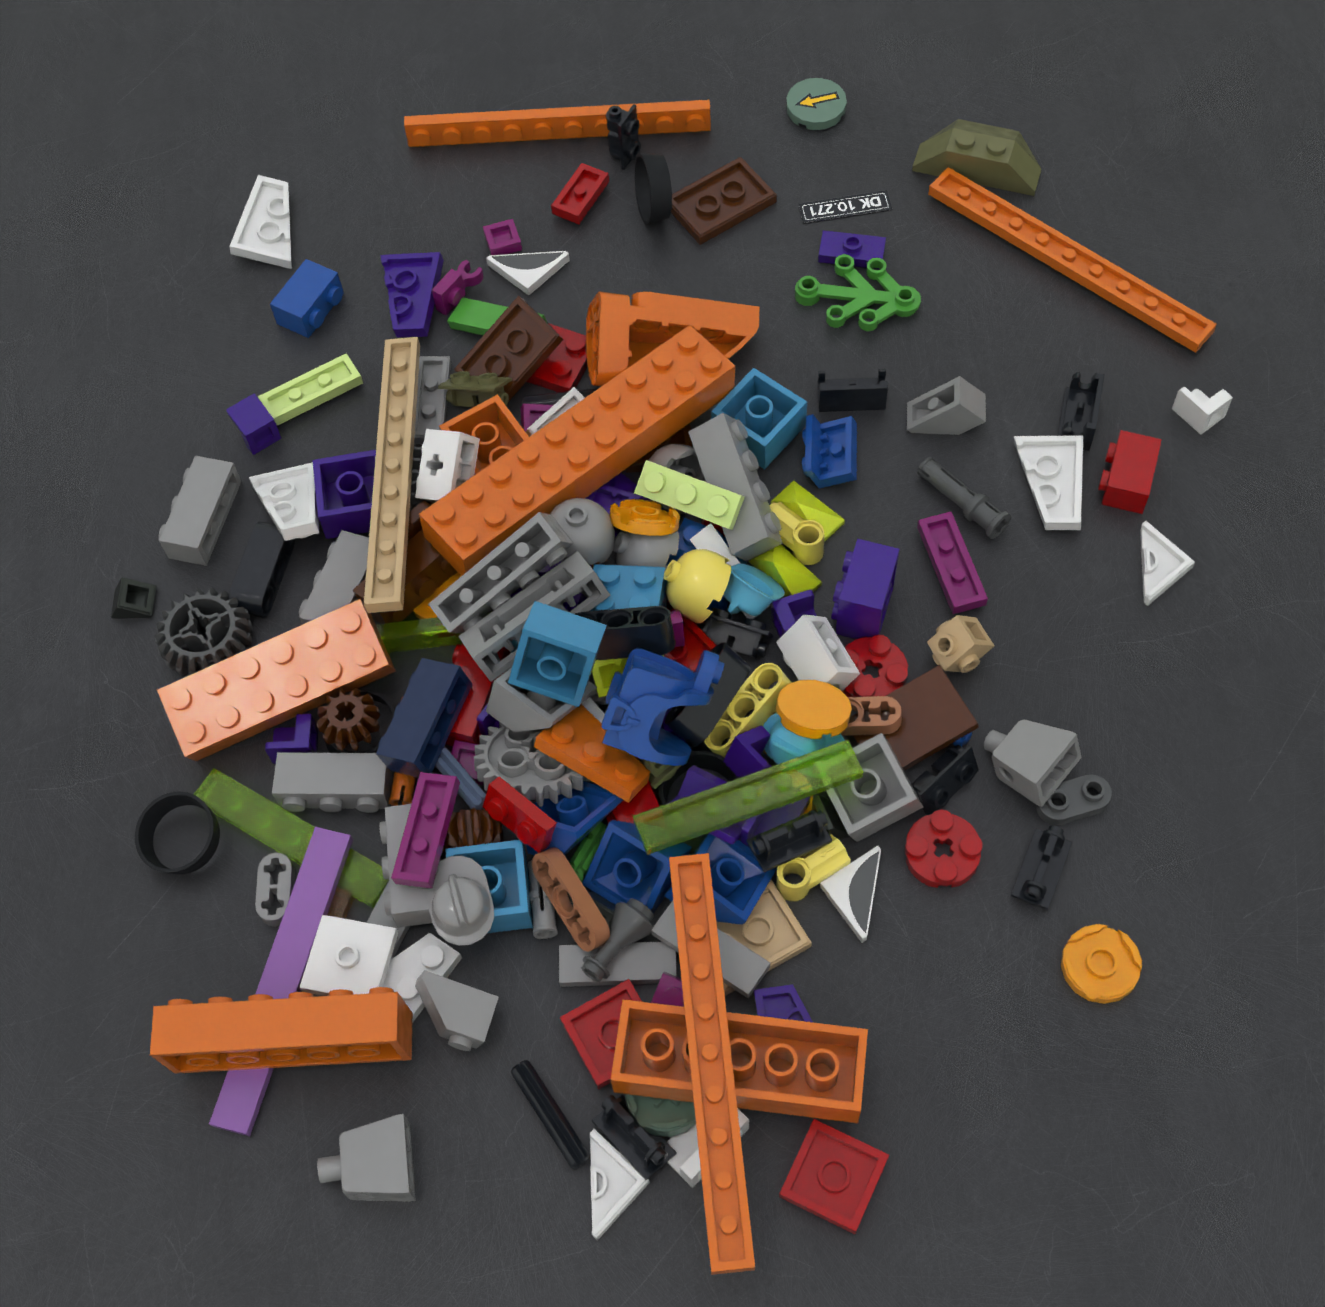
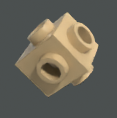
[927,615,994,673]

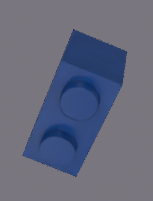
[270,259,344,338]

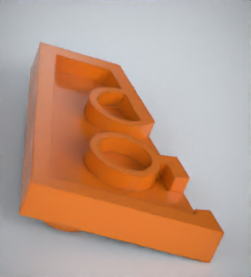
[534,704,651,803]

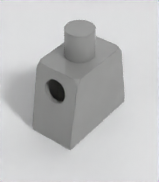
[984,719,1082,807]
[317,1114,416,1202]

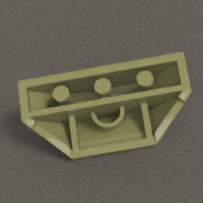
[912,119,1041,196]

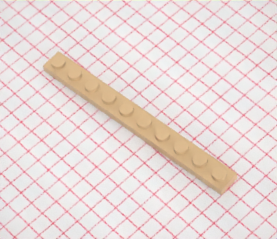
[364,337,420,613]

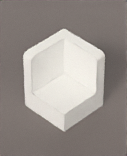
[1172,387,1233,434]

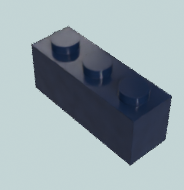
[376,658,473,778]

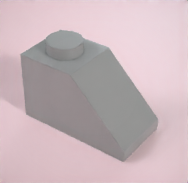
[907,376,986,435]
[415,970,499,1051]

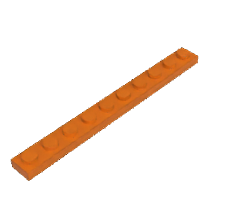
[404,100,711,147]
[928,167,1217,353]
[669,853,755,1275]

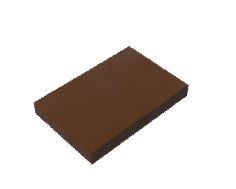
[671,157,777,245]
[454,295,564,401]
[848,665,979,771]

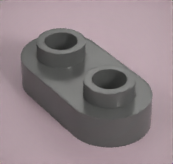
[1036,774,1112,825]

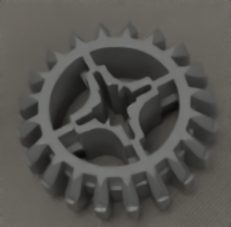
[155,587,253,677]

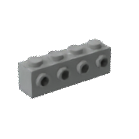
[688,413,783,561]
[428,512,573,633]

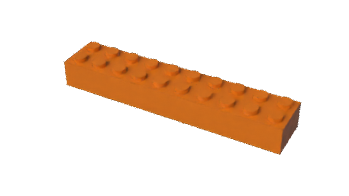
[419,325,735,576]

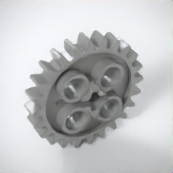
[474,722,590,807]

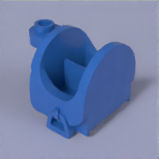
[602,648,725,766]

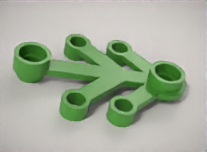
[795,254,921,331]

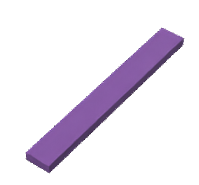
[209,827,353,1137]

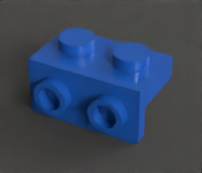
[802,414,857,488]

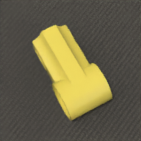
[769,502,824,565]
[776,834,851,901]

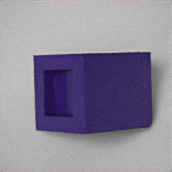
[227,394,282,455]
[771,589,817,638]
[265,714,319,764]
[723,725,776,792]

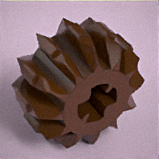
[317,687,381,751]
[443,808,503,855]

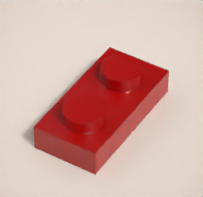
[551,163,609,224]
[483,776,557,853]

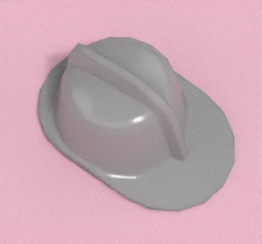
[425,855,494,946]

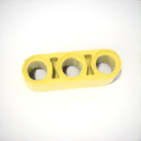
[704,663,792,758]

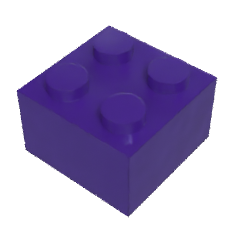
[312,450,376,539]
[831,539,900,639]

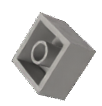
[815,733,923,842]

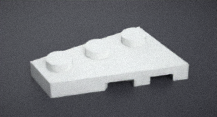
[229,175,292,269]
[1014,435,1083,530]
[249,462,319,541]
[383,933,462,1023]

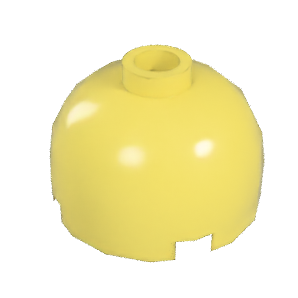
[663,549,731,623]

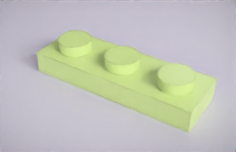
[258,353,363,426]
[634,460,745,530]

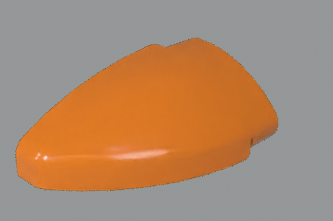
[586,291,760,387]

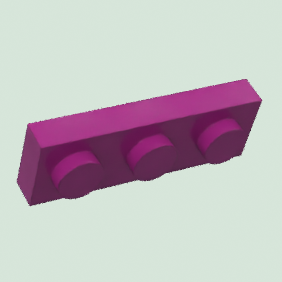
[917,511,988,614]
[391,772,460,889]

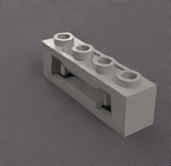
[458,551,611,682]

